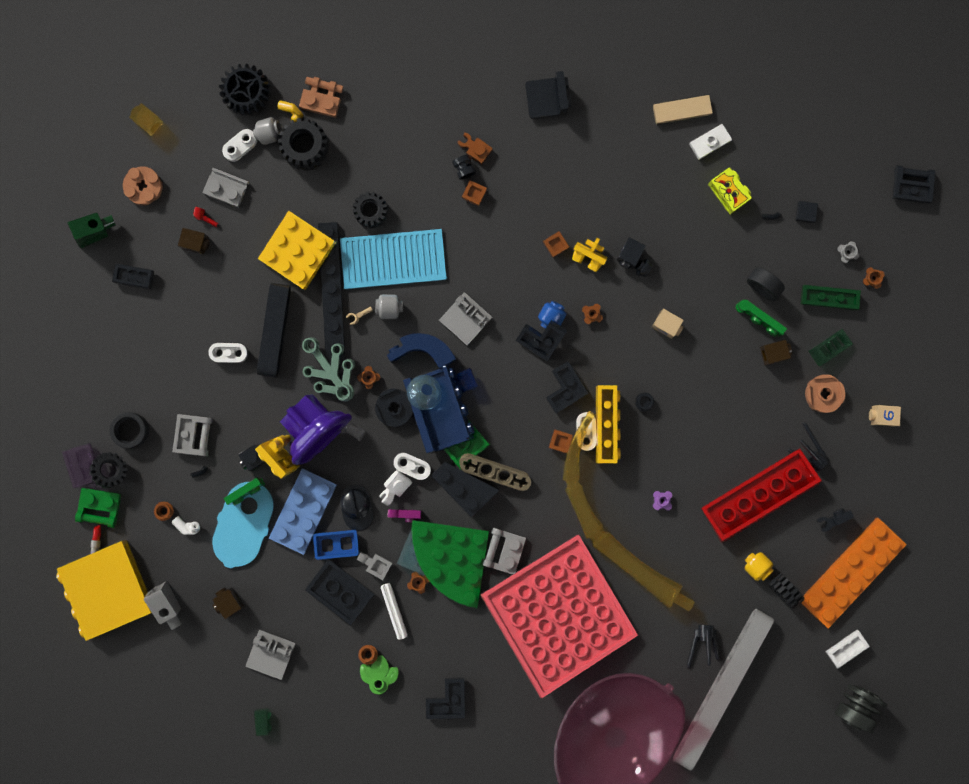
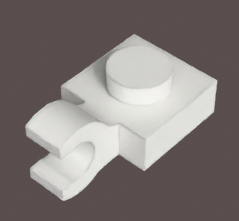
[379,470,412,506]

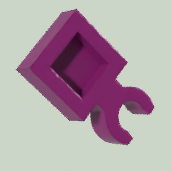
[388,509,422,522]

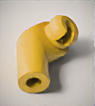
[277,101,303,122]

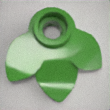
[360,655,399,695]

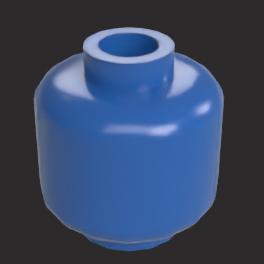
[538,301,566,329]

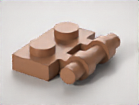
[299,77,344,118]

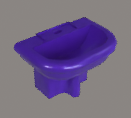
[280,394,352,465]

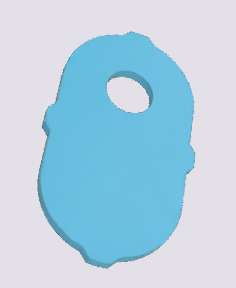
[212,482,274,569]

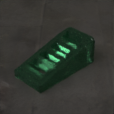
[809,329,853,366]

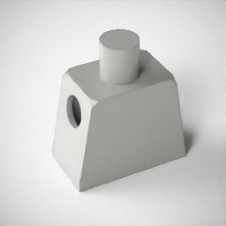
[144,581,182,630]

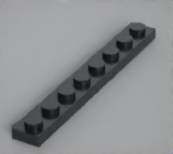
[318,222,346,374]

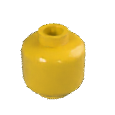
[745,552,774,581]

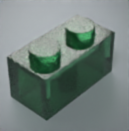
[254,708,272,736]

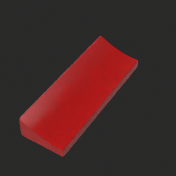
[701,449,822,543]

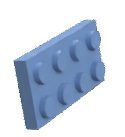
[269,468,337,555]

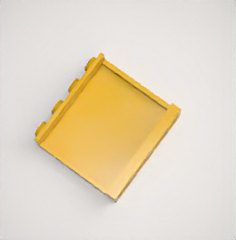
[57,540,152,641]

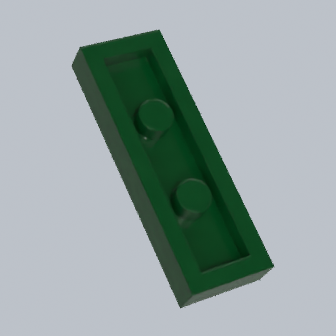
[800,285,861,310]

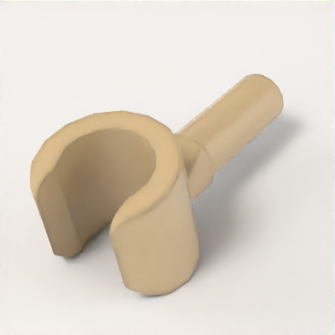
[346,307,373,325]

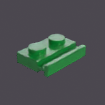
[223,478,265,506]

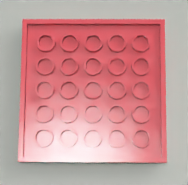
[481,535,638,698]

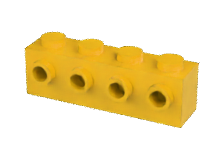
[596,385,621,463]

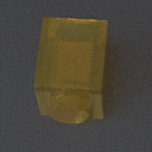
[129,103,163,136]

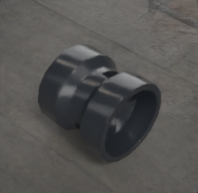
[452,154,476,180]

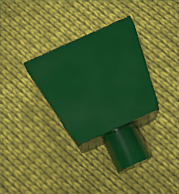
[67,213,116,249]

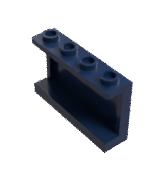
[403,365,475,454]

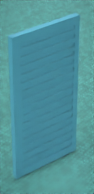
[340,229,447,289]

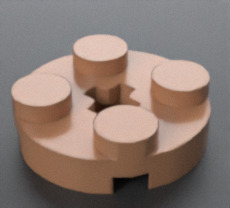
[123,167,163,205]
[805,375,845,413]

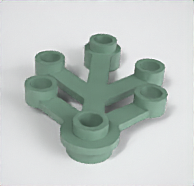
[302,337,355,401]

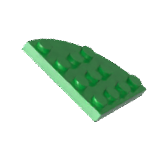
[411,520,489,608]

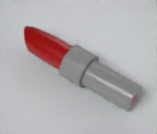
[90,525,101,554]

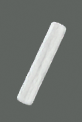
[381,583,407,640]

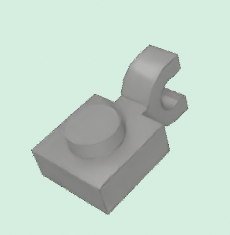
[357,552,392,580]

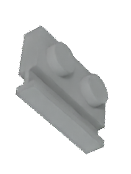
[202,168,249,208]

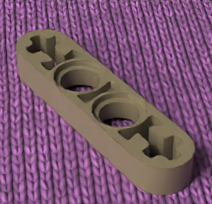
[459,453,531,491]

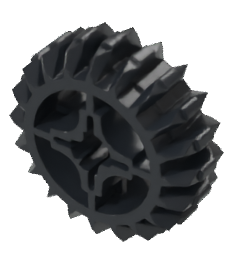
[219,63,271,115]

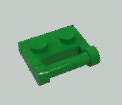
[75,488,121,528]

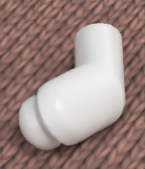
[171,516,200,535]

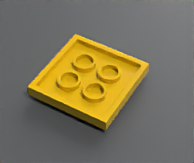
[258,211,336,290]

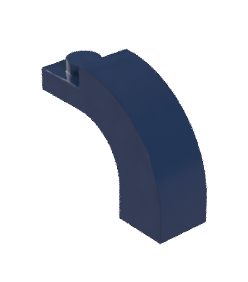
[387,333,456,369]

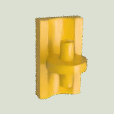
[572,238,608,272]

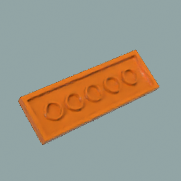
[801,518,907,629]

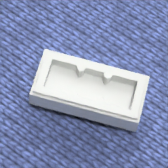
[689,124,732,160]
[825,630,870,668]

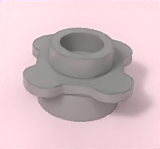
[837,241,859,263]

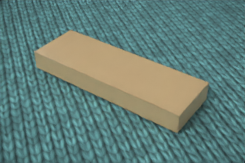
[653,95,712,124]

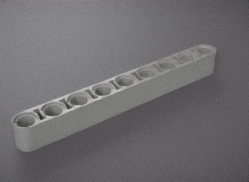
[673,609,774,771]

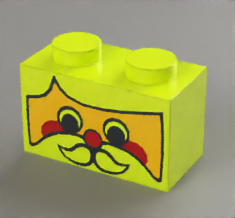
[708,167,752,215]

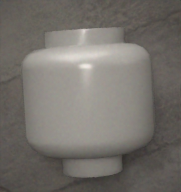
[253,117,283,145]
[375,294,403,319]

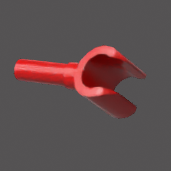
[193,207,218,227]

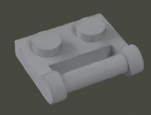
[172,414,213,456]
[482,528,526,574]

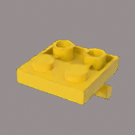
[255,435,300,479]

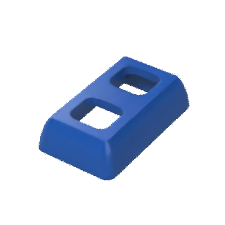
[313,530,359,560]

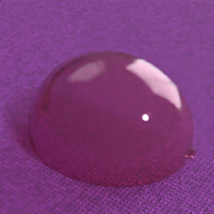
[554,673,685,784]

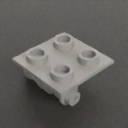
[439,292,493,345]
[245,630,295,680]

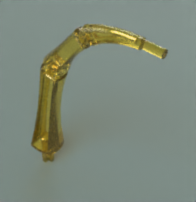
[563,411,695,611]

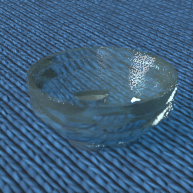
[407,375,442,410]

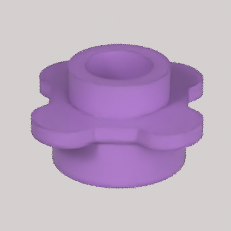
[653,491,672,510]

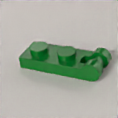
[735,300,787,337]

